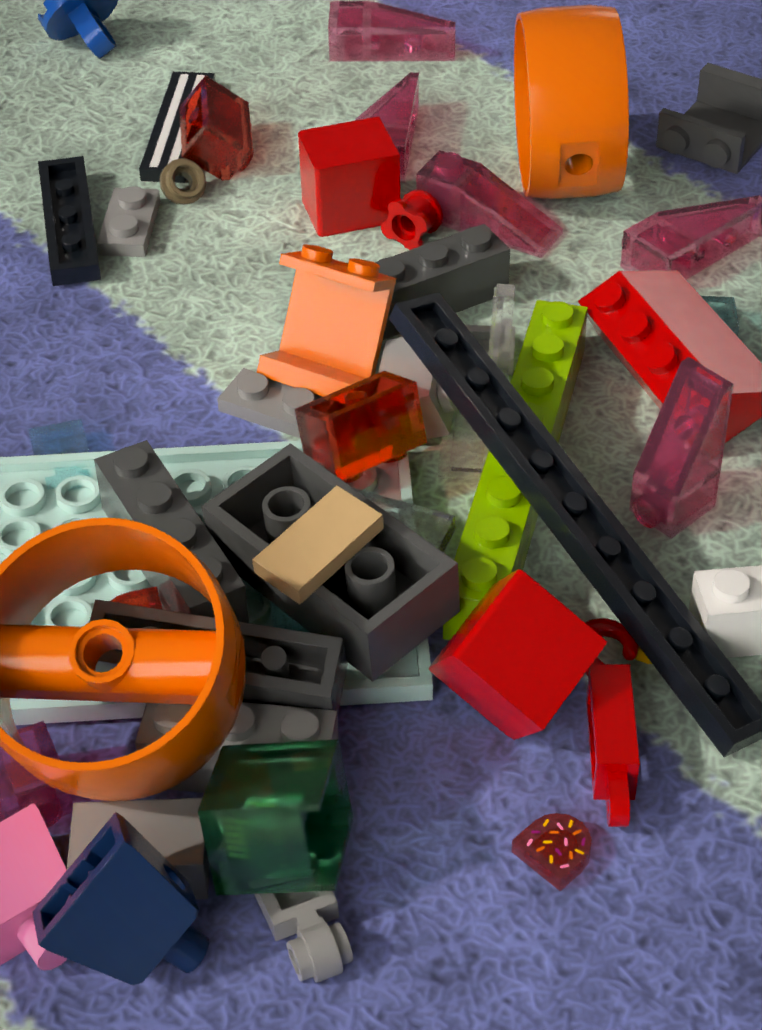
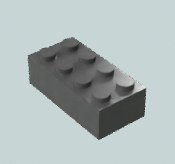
[201,443,460,682]

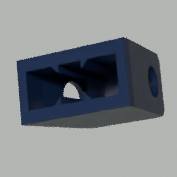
[32,812,209,985]

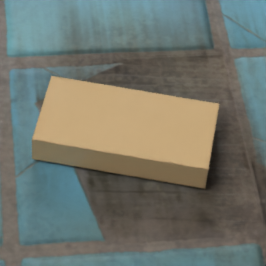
[252,485,384,604]

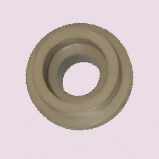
[160,158,206,204]

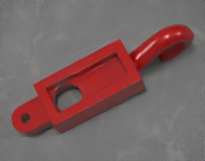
[585,618,640,827]

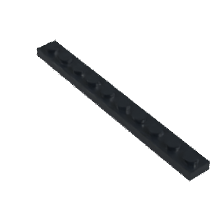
[389,292,762,757]

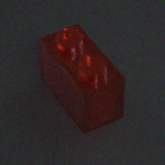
[179,75,254,181]
[294,371,427,483]

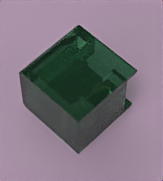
[198,739,353,895]

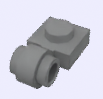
[250,851,353,983]

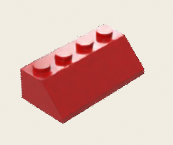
[578,270,762,458]

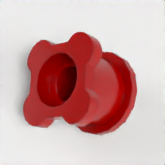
[381,189,443,250]

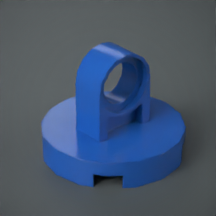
[38,0,118,59]

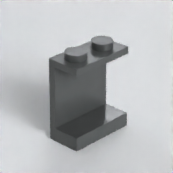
[656,63,762,174]

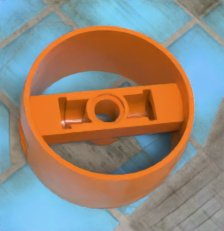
[514,4,629,199]
[0,518,246,801]

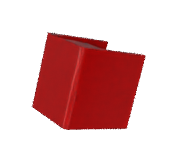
[298,116,400,237]
[428,569,608,740]

